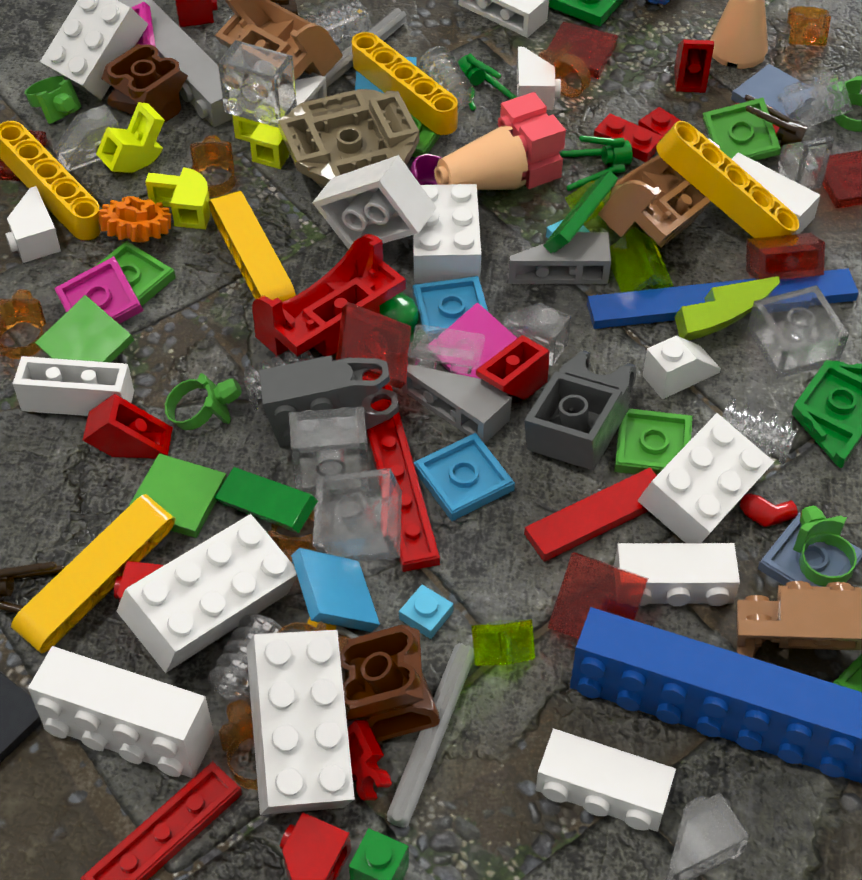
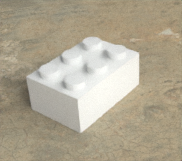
[40,0,148,100]
[312,155,437,249]
[412,184,481,284]
[637,413,774,543]

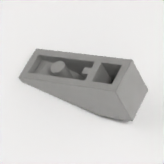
[508,232,611,284]
[402,364,512,444]

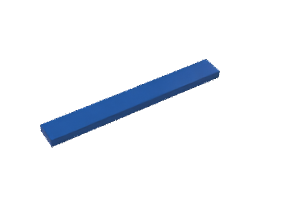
[587,268,859,329]

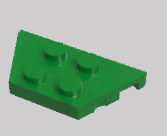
[792,360,862,468]

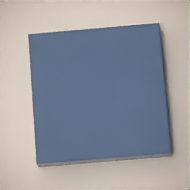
[731,64,818,118]
[758,513,862,587]

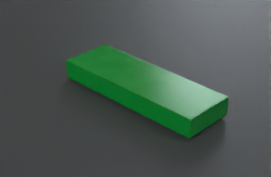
[543,170,618,254]
[215,467,318,533]

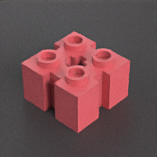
[498,92,566,189]

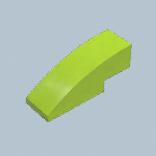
[675,276,780,341]

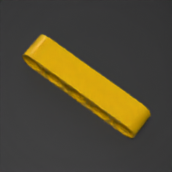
[352,32,458,135]
[0,121,101,240]
[656,121,799,250]
[209,191,296,302]
[11,494,176,654]

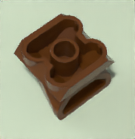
[101,44,188,124]
[340,624,440,742]

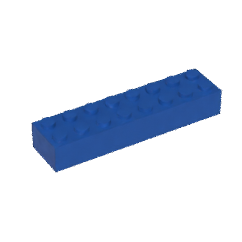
[570,607,862,784]

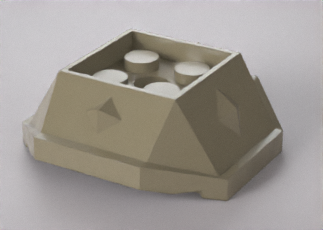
[278,89,420,189]

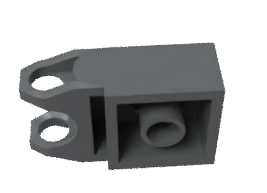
[524,351,636,471]
[260,355,399,447]

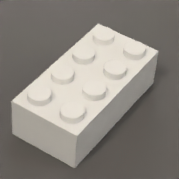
[116,514,297,673]
[246,630,355,815]
[28,646,215,778]

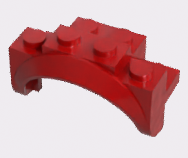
[252,234,406,357]

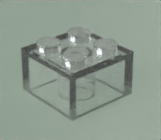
[218,40,297,128]
[747,285,849,379]
[289,407,369,492]
[312,468,402,562]

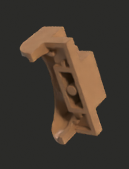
[215,0,343,85]
[598,139,720,248]
[737,581,862,658]

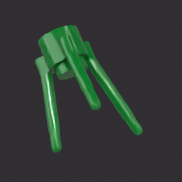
[456,53,517,111]
[560,135,633,191]

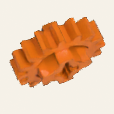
[99,196,171,243]

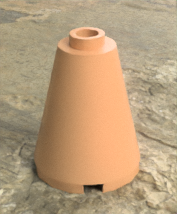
[710,0,768,69]
[434,126,528,190]

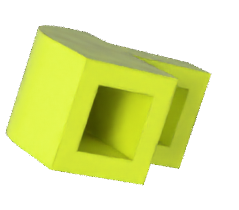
[96,102,165,173]
[232,107,290,169]
[145,167,211,230]

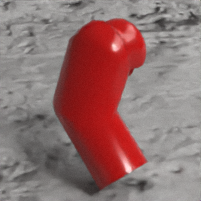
[740,493,798,527]

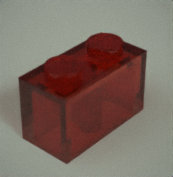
[746,233,825,280]

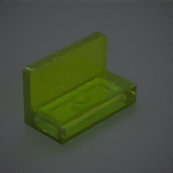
[610,227,674,292]

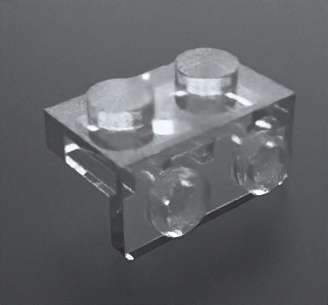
[777,71,853,128]
[407,324,485,375]

